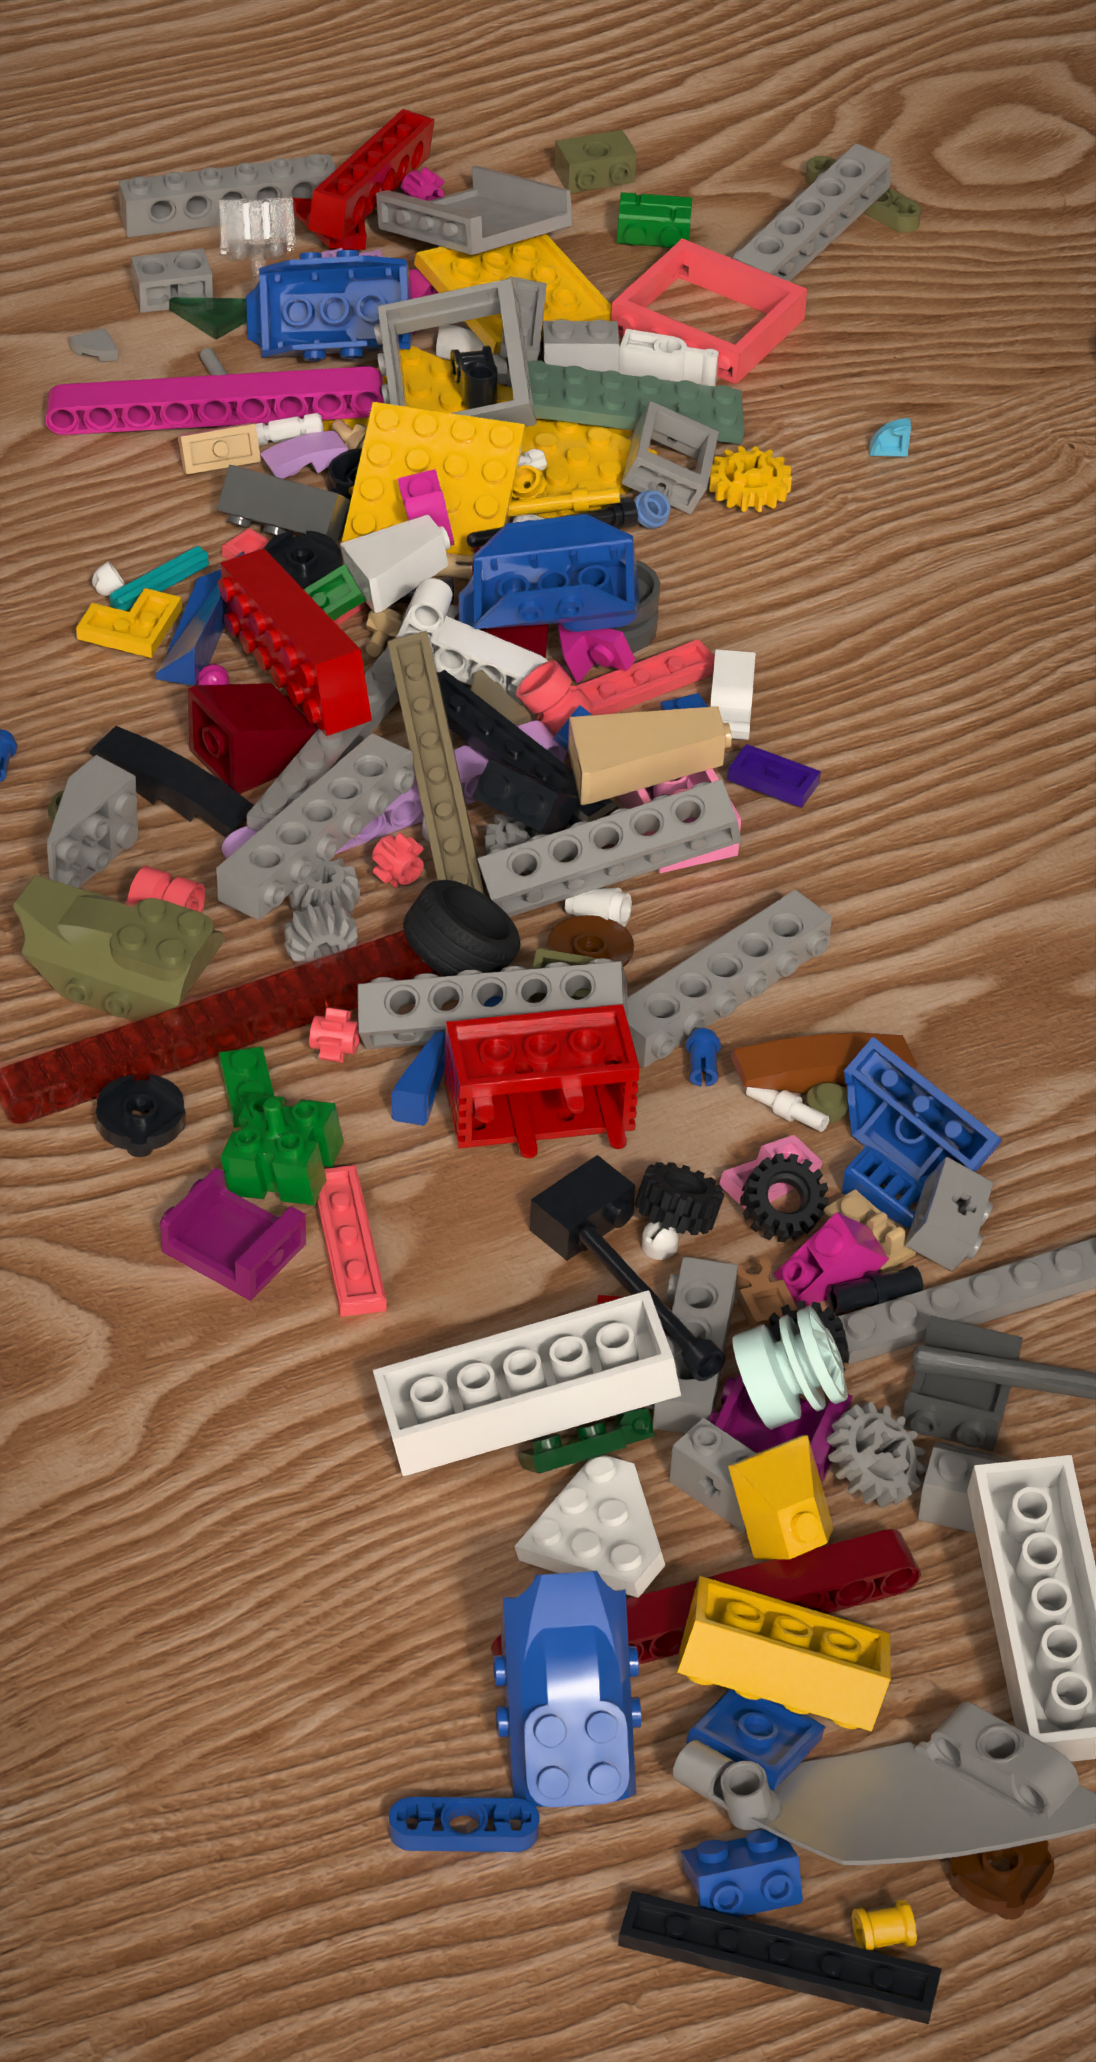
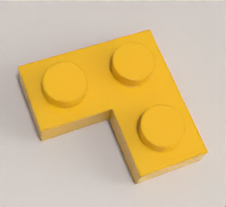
[76,588,182,658]

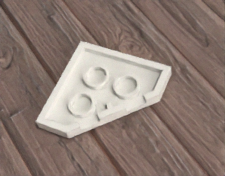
[514,1455,665,1598]

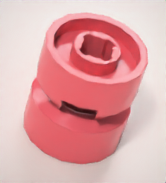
[516,660,593,736]
[127,865,206,913]

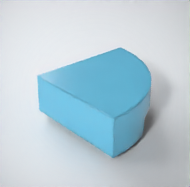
[869,418,911,457]

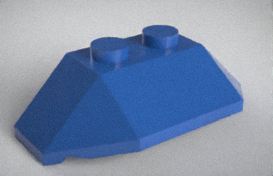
[844,1037,1003,1185]

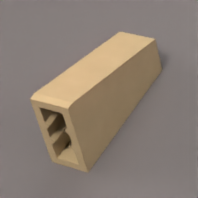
[568,706,731,805]

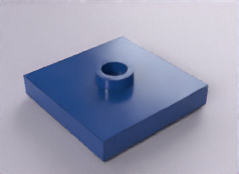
[686,1689,825,1791]

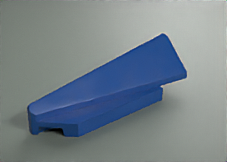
[156,552,245,685]

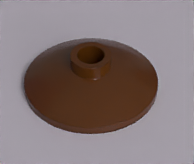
[547,915,634,967]

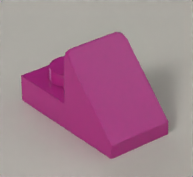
[398,469,455,546]
[558,623,635,683]

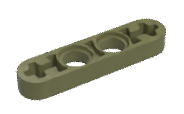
[806,156,921,233]

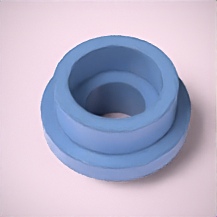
[634,490,670,529]

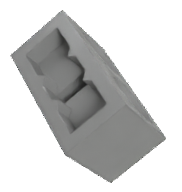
[131,248,213,313]

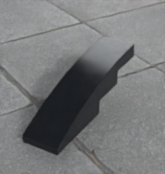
[89,726,254,838]

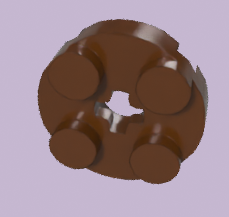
[949,1840,1055,1920]

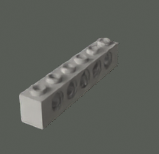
[732,143,892,282]
[119,154,336,238]
[216,733,415,920]
[477,779,741,917]
[628,890,832,1069]
[358,958,629,1050]

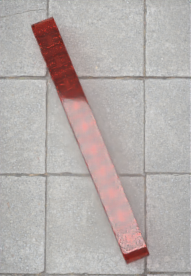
[0,930,440,1124]

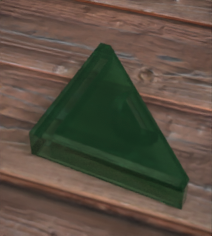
[169,297,247,340]

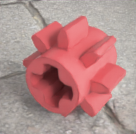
[372,833,424,888]
[309,1007,360,1063]

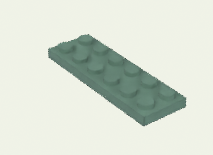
[528,361,744,444]

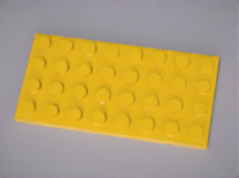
[323,345,657,519]

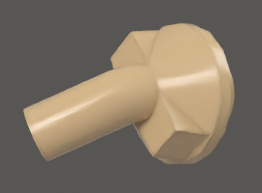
[331,419,367,450]
[366,608,402,657]

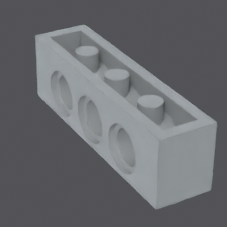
[646,1257,738,1434]

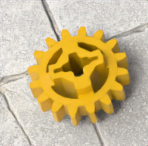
[708,446,792,512]

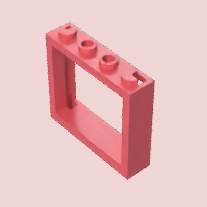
[611,238,807,384]

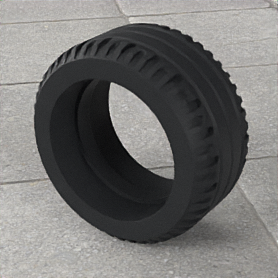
[403,880,521,977]

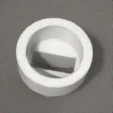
[92,561,125,596]
[641,1222,679,1260]

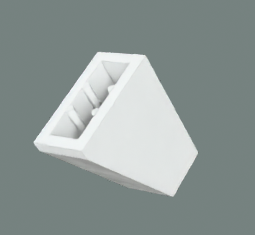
[340,514,450,613]

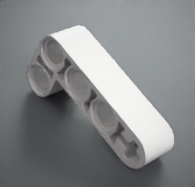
[396,578,548,705]

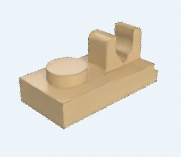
[178,423,261,475]
[820,1189,916,1274]

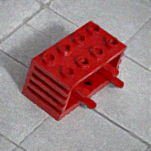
[444,1004,640,1159]

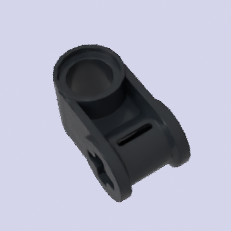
[450,346,498,409]

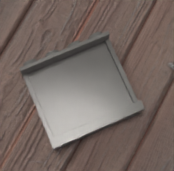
[376,165,572,255]

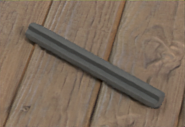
[912,1345,1096,1400]

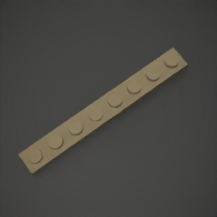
[387,631,486,895]

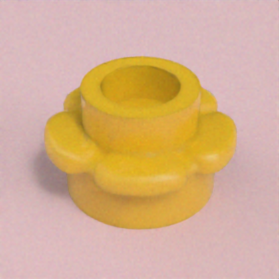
[512,465,546,500]

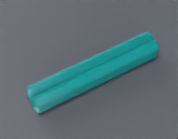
[109,546,209,611]

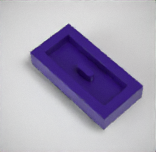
[727,744,821,808]

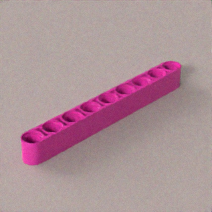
[45,366,385,435]

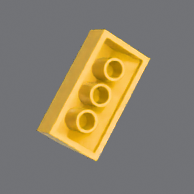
[677,1576,891,1731]

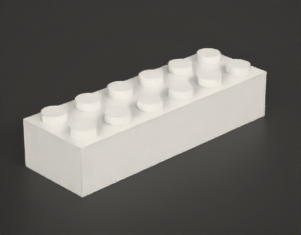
[373,1290,681,1477]
[967,1455,1096,1762]

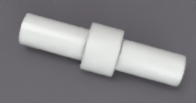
[746,1087,829,1132]

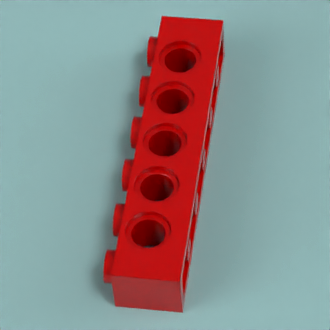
[308,109,435,241]

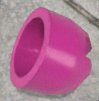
[197,664,230,685]

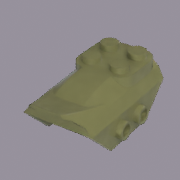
[13,875,226,1024]

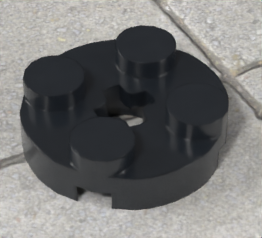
[264,531,342,589]
[95,1074,186,1157]

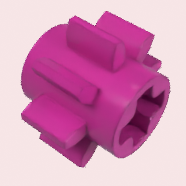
[401,167,445,201]

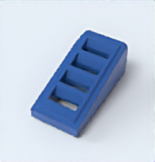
[391,1031,445,1126]
[842,1145,924,1229]

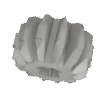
[288,858,360,916]
[284,900,358,974]

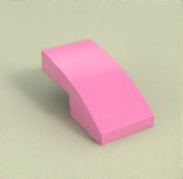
[719,1135,823,1210]

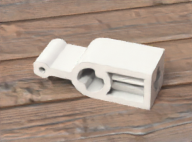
[619,329,719,386]
[710,649,756,740]

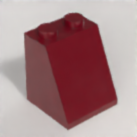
[187,683,318,794]

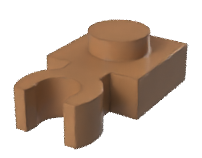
[736,1259,798,1328]

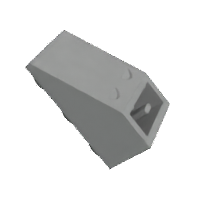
[47,755,139,888]

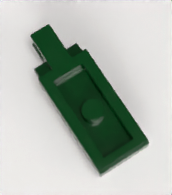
[518,1407,655,1474]

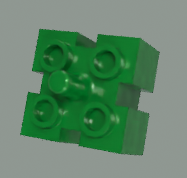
[220,1094,344,1206]

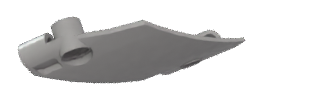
[673,1702,1096,1865]

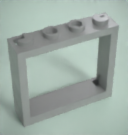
[374,278,537,427]

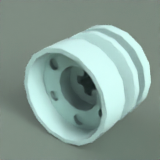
[733,1306,848,1430]

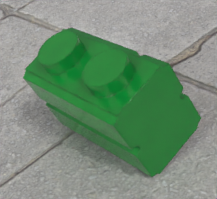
[617,192,693,248]

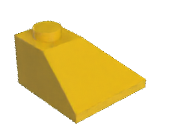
[728,1435,834,1560]

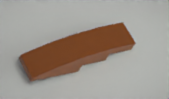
[730,1033,917,1094]

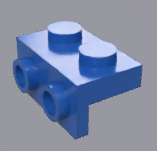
[681,1829,803,1917]

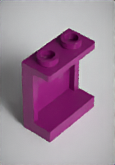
[160,1167,306,1301]
[709,1372,853,1485]

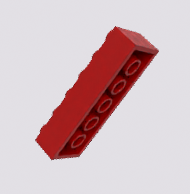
[218,548,372,736]

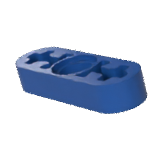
[389,1797,540,1852]

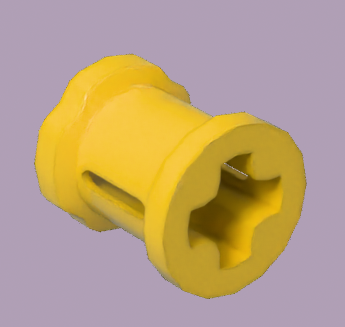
[852,1899,917,1951]

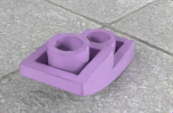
[260,431,349,479]

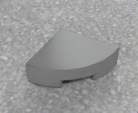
[69,328,118,362]

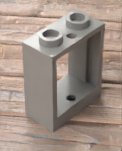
[621,401,719,515]

